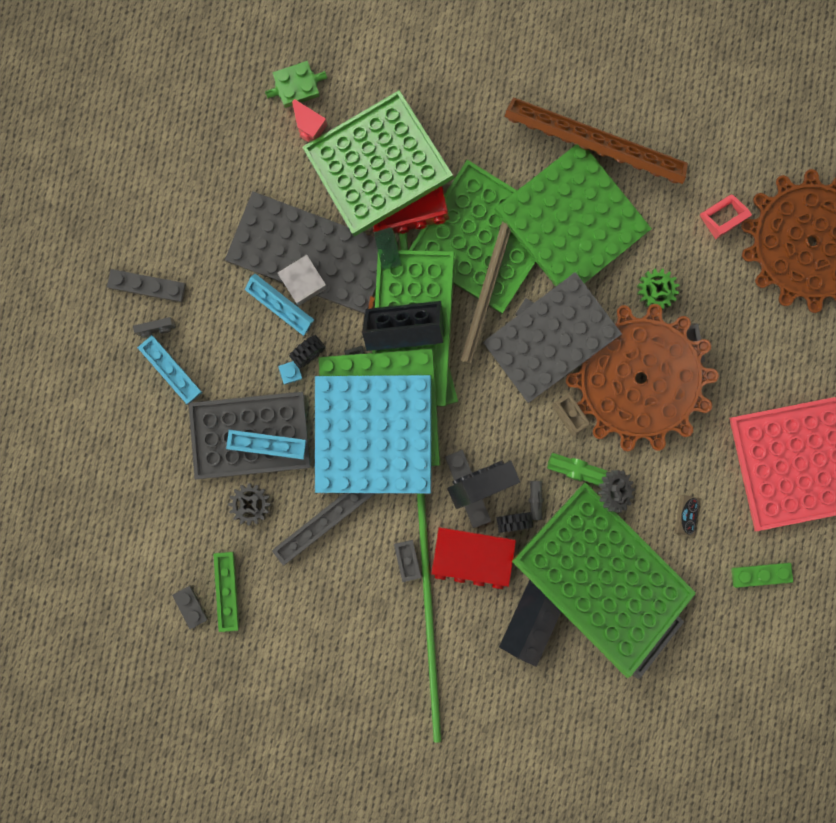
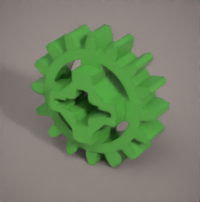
[637,269,679,310]

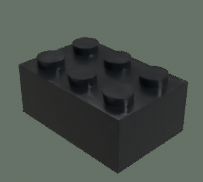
[447,460,521,509]

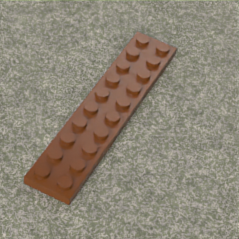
[504,97,688,184]

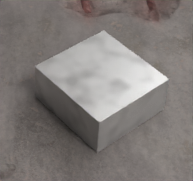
[278,255,327,306]

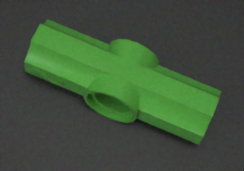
[547,453,607,486]

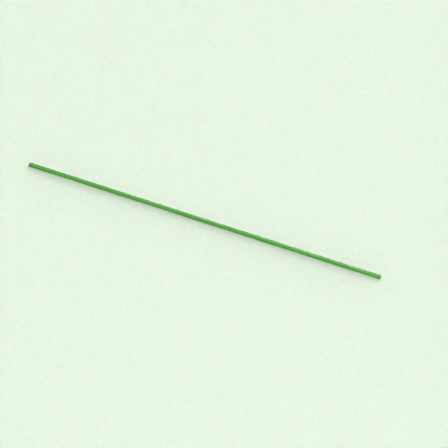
[399,233,441,743]

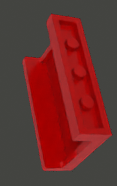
[373,186,450,239]
[431,527,516,589]

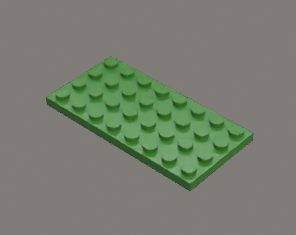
[372,250,455,406]

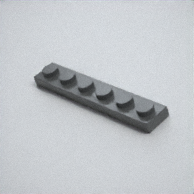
[272,493,375,566]

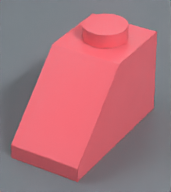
[292,99,327,142]

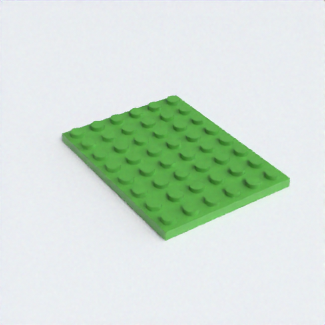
[512,482,696,678]

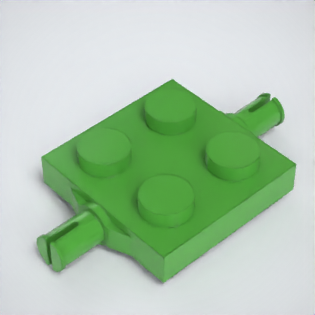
[265,61,327,108]

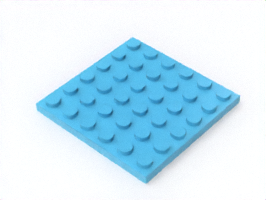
[315,375,431,494]

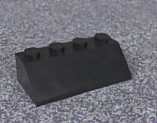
[362,301,444,351]
[499,579,561,667]

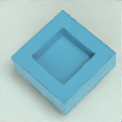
[278,361,303,385]

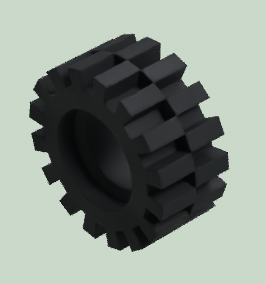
[289,335,326,368]
[496,512,533,533]

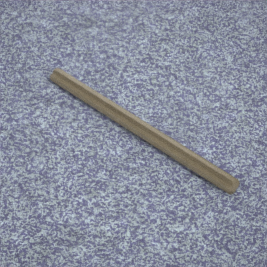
[460,220,511,364]

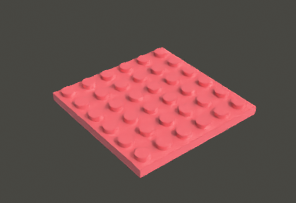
[729,397,836,531]

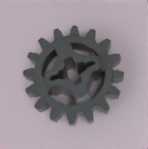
[598,470,635,512]
[228,483,271,526]

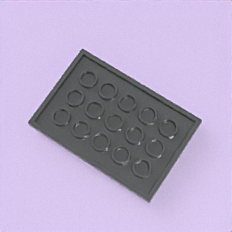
[483,272,622,403]
[188,392,311,480]

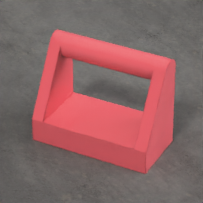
[700,194,752,239]

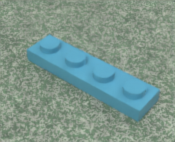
[245,274,314,336]
[137,335,203,405]
[226,430,307,460]

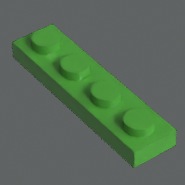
[213,552,239,632]

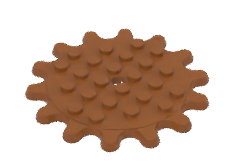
[741,169,836,313]
[566,304,719,451]

